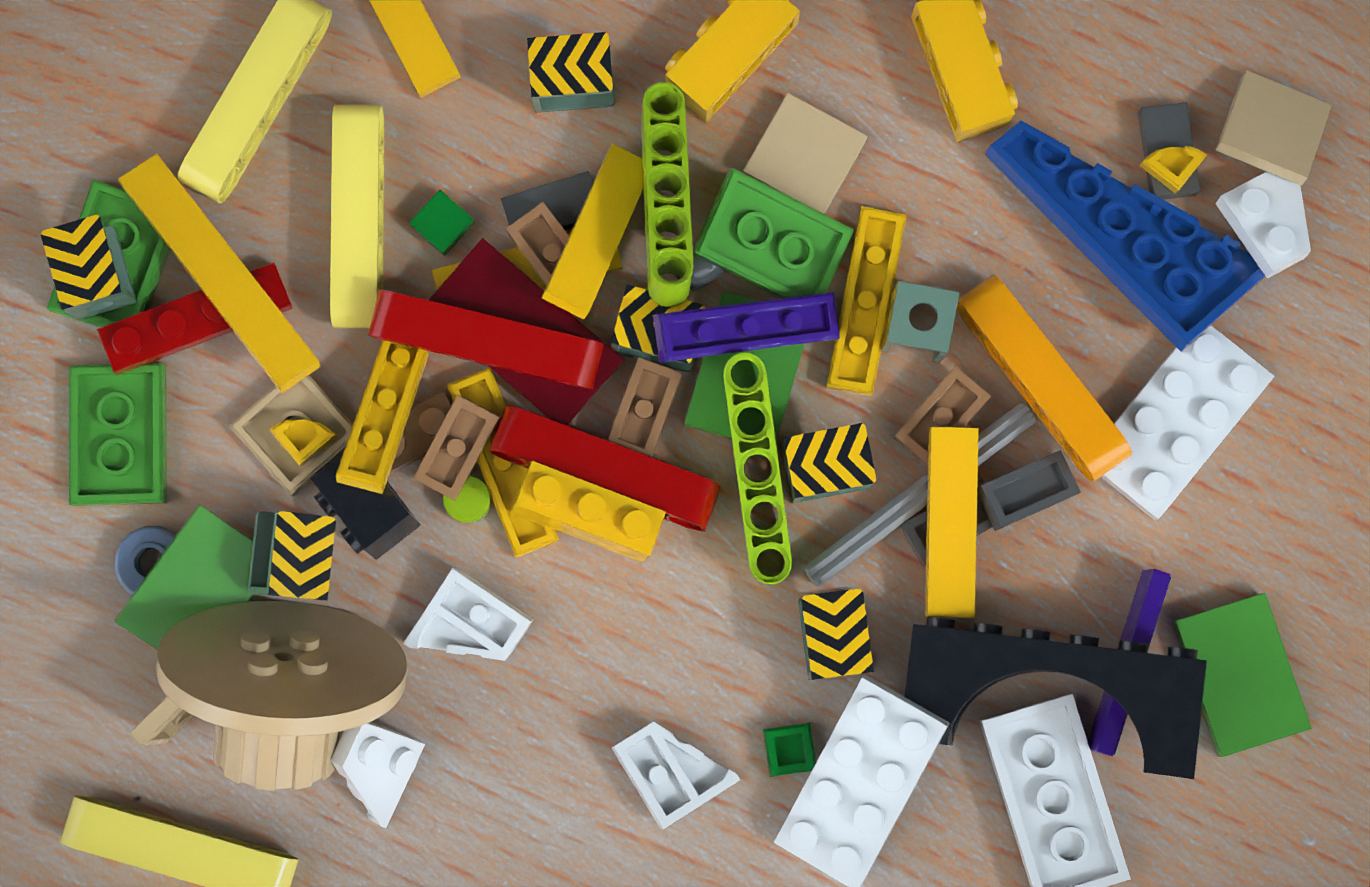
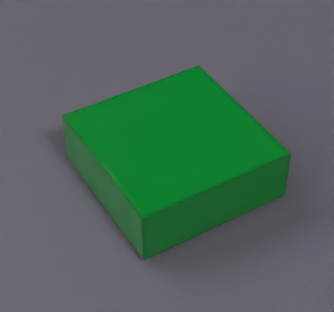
[409,190,475,256]
[763,723,816,777]

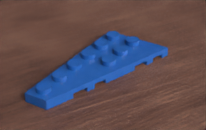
[985,121,1266,352]

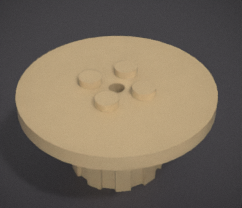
[156,601,407,791]

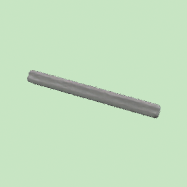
[804,403,1036,586]

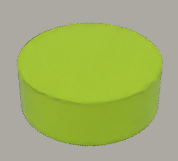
[443,476,492,523]

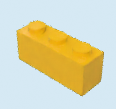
[665,0,800,123]
[911,0,1018,143]
[511,461,666,563]

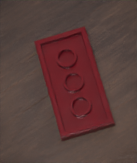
[429,238,624,426]

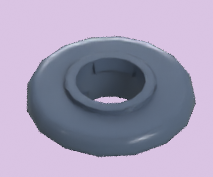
[114,526,176,595]

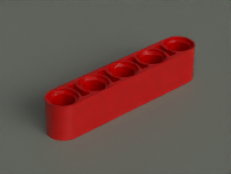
[368,289,604,390]
[489,406,721,532]

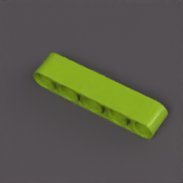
[641,82,694,307]
[723,353,792,585]

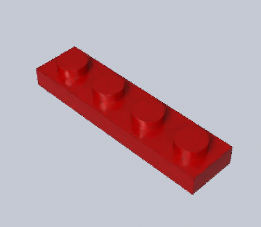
[97,262,293,376]

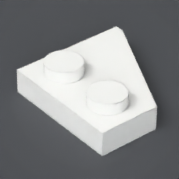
[1215,171,1311,279]
[403,567,534,661]
[330,722,425,828]
[612,722,740,830]

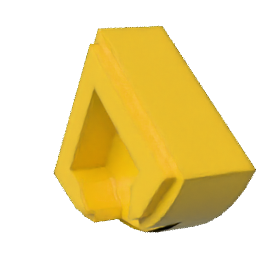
[1139,146,1207,194]
[269,419,338,467]

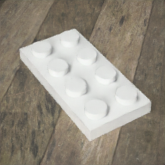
[1101,325,1275,521]
[774,675,950,887]
[979,694,1131,887]

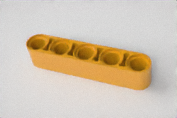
[957,275,1132,482]

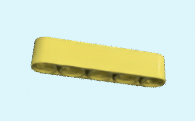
[178,0,332,203]
[330,104,384,328]
[60,795,299,887]

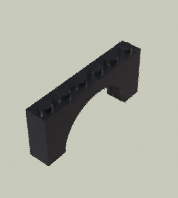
[904,617,1207,779]

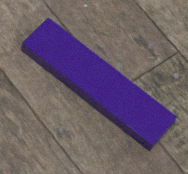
[653,292,840,363]
[1088,569,1171,757]

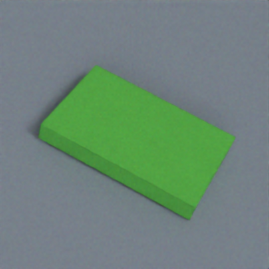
[693,168,854,299]
[47,179,170,328]
[684,291,805,441]
[69,363,167,506]
[114,503,253,650]
[1172,593,1312,757]

